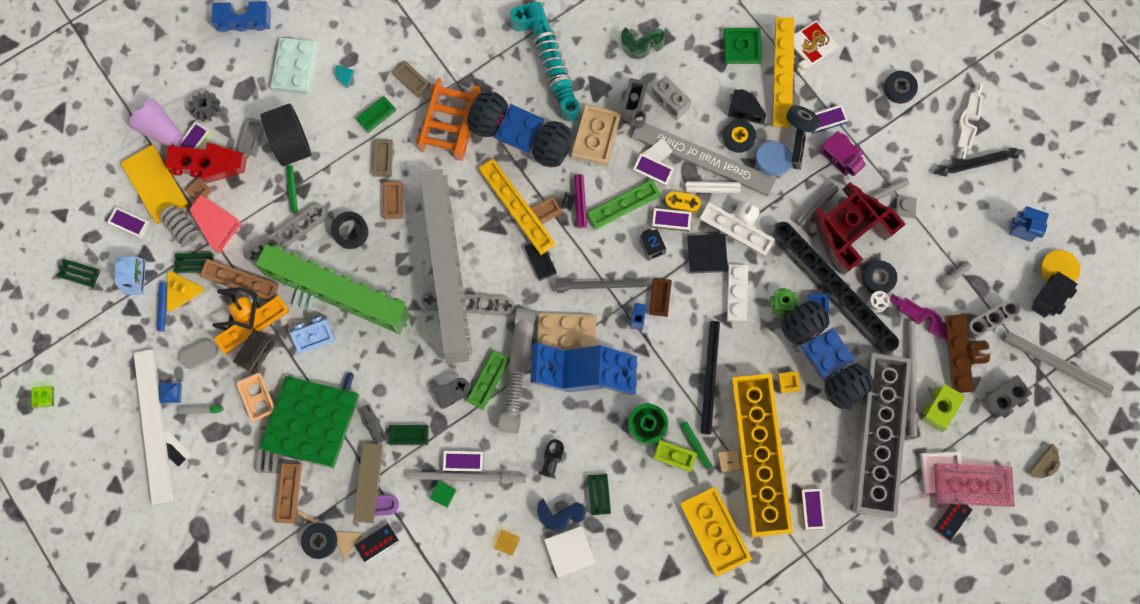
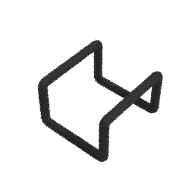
[212,287,258,331]

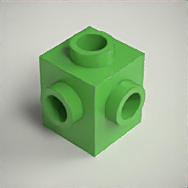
[770,288,798,317]

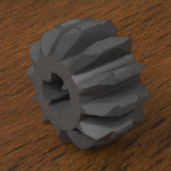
[188,90,221,122]

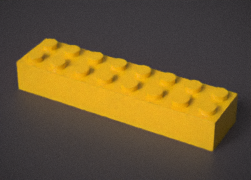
[730,373,793,538]

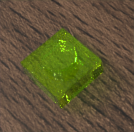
[32,386,54,408]

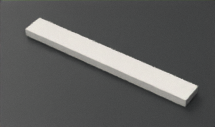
[134,349,173,506]

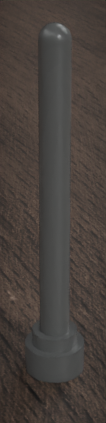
[557,278,648,294]

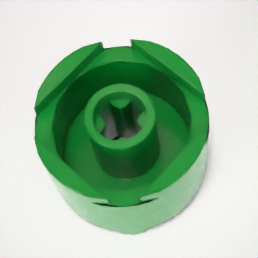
[628,403,668,446]

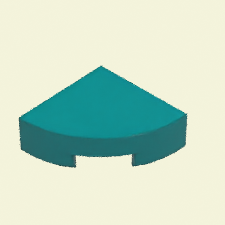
[336,65,355,88]

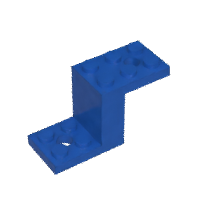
[530,343,637,395]

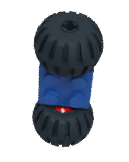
[467,91,573,167]
[781,300,874,409]

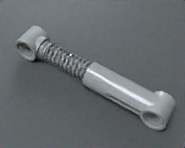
[498,308,537,434]

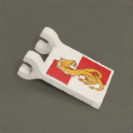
[794,20,839,75]

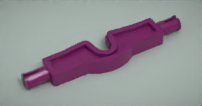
[889,293,947,342]

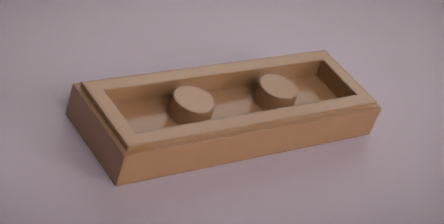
[275,463,302,524]

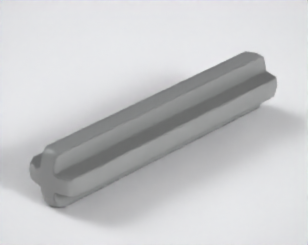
[795,183,839,227]

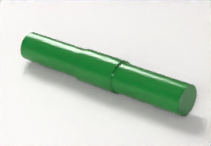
[286,165,298,213]
[680,421,712,469]

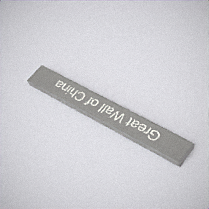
[632,120,776,197]

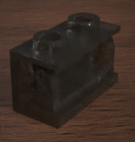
[233,329,275,375]

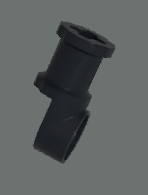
[538,439,564,479]

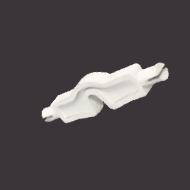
[956,83,984,161]

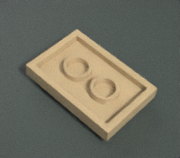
[572,104,621,166]
[538,313,596,350]

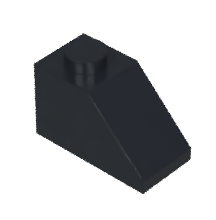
[728,89,767,125]

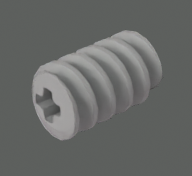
[159,206,200,247]

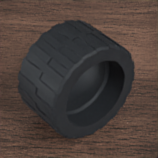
[260,103,312,166]

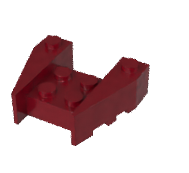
[812,182,906,275]

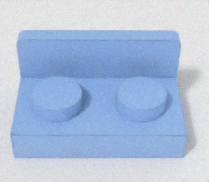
[290,315,335,354]

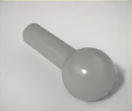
[939,261,972,290]

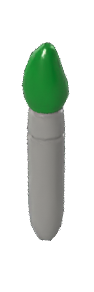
[176,405,224,414]

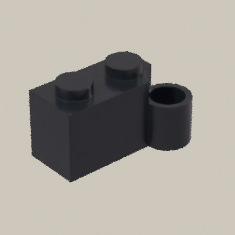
[1031,271,1078,318]

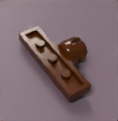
[944,314,991,393]

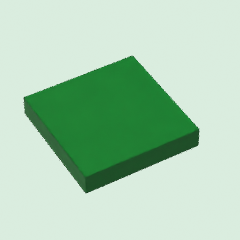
[723,28,762,64]

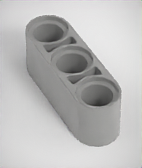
[967,299,1020,339]

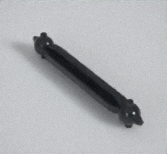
[933,147,1024,177]

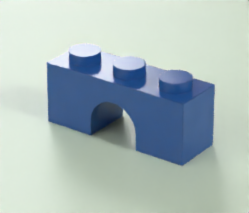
[212,1,271,32]

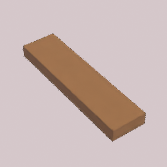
[199,259,279,301]

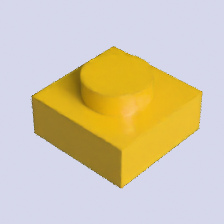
[778,371,801,394]

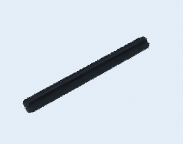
[701,321,720,435]

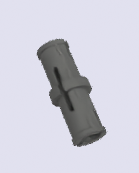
[359,404,388,444]

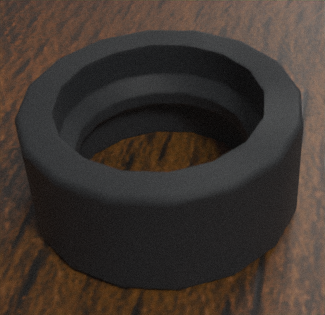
[331,211,369,249]

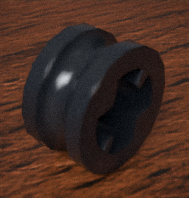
[561,192,575,211]

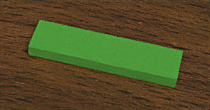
[586,179,661,230]

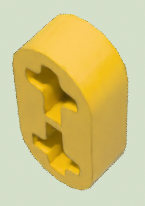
[665,191,701,214]

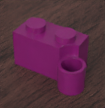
[819,131,866,177]

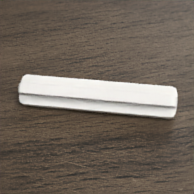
[685,181,741,193]

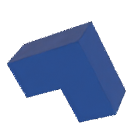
[631,303,646,330]

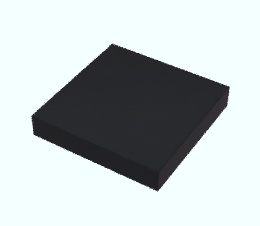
[687,234,728,274]

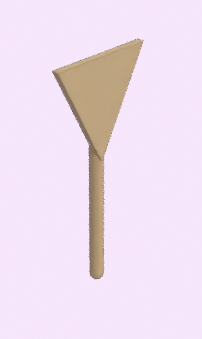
[297,510,362,559]

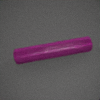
[574,174,587,229]

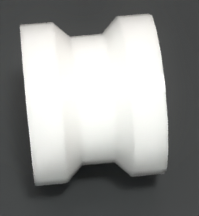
[867,291,890,313]

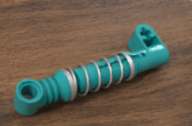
[510,2,579,122]

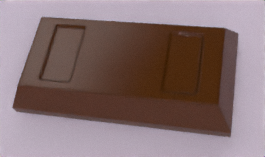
[649,278,672,317]

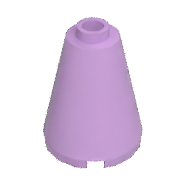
[129,99,183,147]

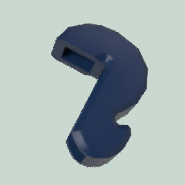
[537,498,586,532]

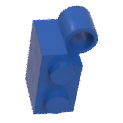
[1009,206,1049,242]

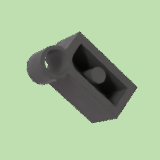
[620,78,648,128]

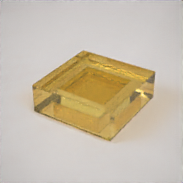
[494,530,521,556]

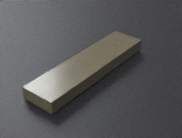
[353,443,383,523]

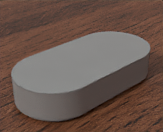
[179,340,218,369]

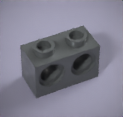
[981,375,1033,419]

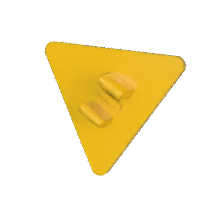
[167,271,205,312]

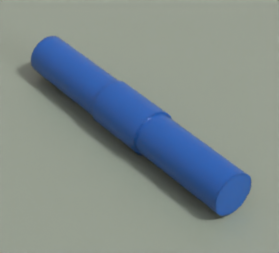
[157,282,167,332]

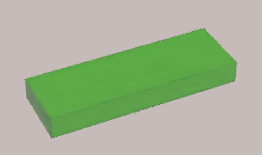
[466,350,510,410]

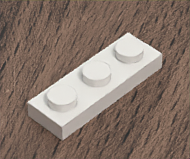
[727,264,748,323]

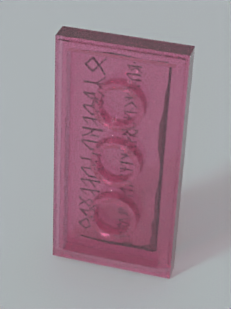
[934,463,1015,507]

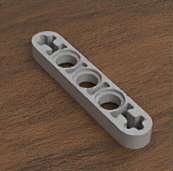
[247,204,328,266]
[421,292,515,316]

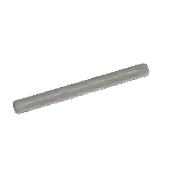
[1003,331,1114,396]

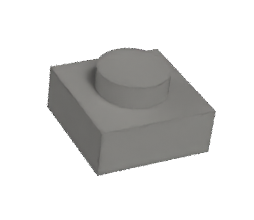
[895,196,917,218]

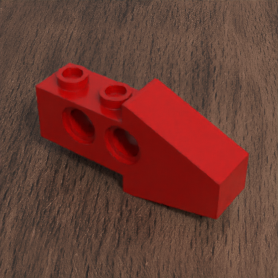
[165,142,247,183]

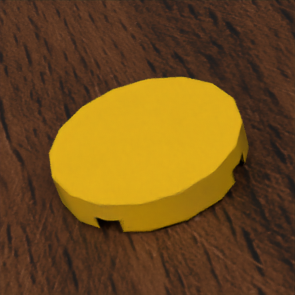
[1040,250,1081,282]

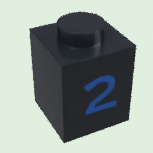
[639,229,666,261]

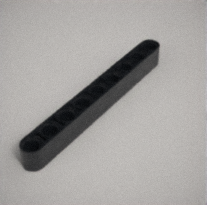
[772,221,899,355]

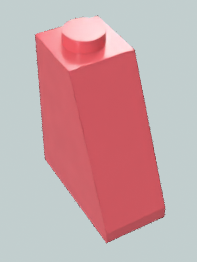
[190,195,241,254]

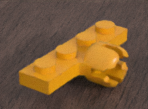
[213,295,290,355]

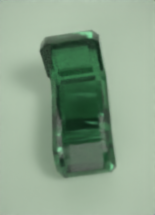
[621,27,666,60]

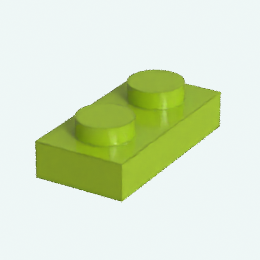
[653,440,697,473]

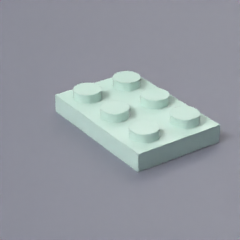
[271,38,317,94]

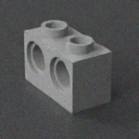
[651,75,691,121]

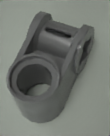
[432,378,472,409]

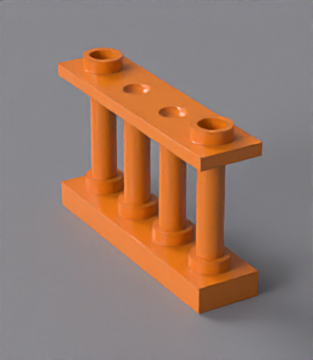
[416,78,481,161]

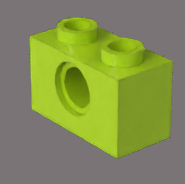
[921,384,966,432]

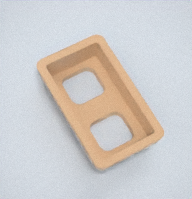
[237,373,274,421]

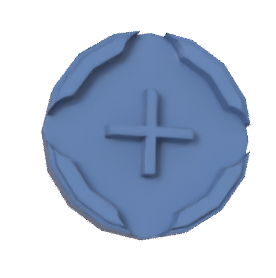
[756,142,792,176]

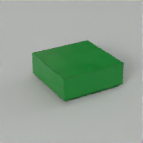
[430,481,457,508]

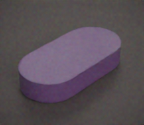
[375,495,399,516]

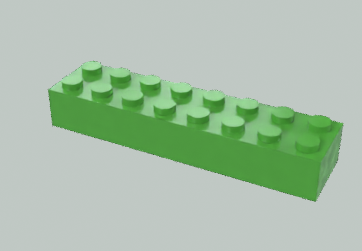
[255,244,410,335]

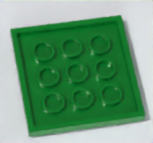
[259,376,359,469]

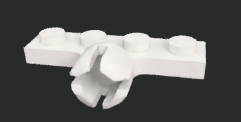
[700,201,775,256]

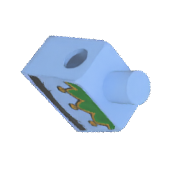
[114,256,146,295]

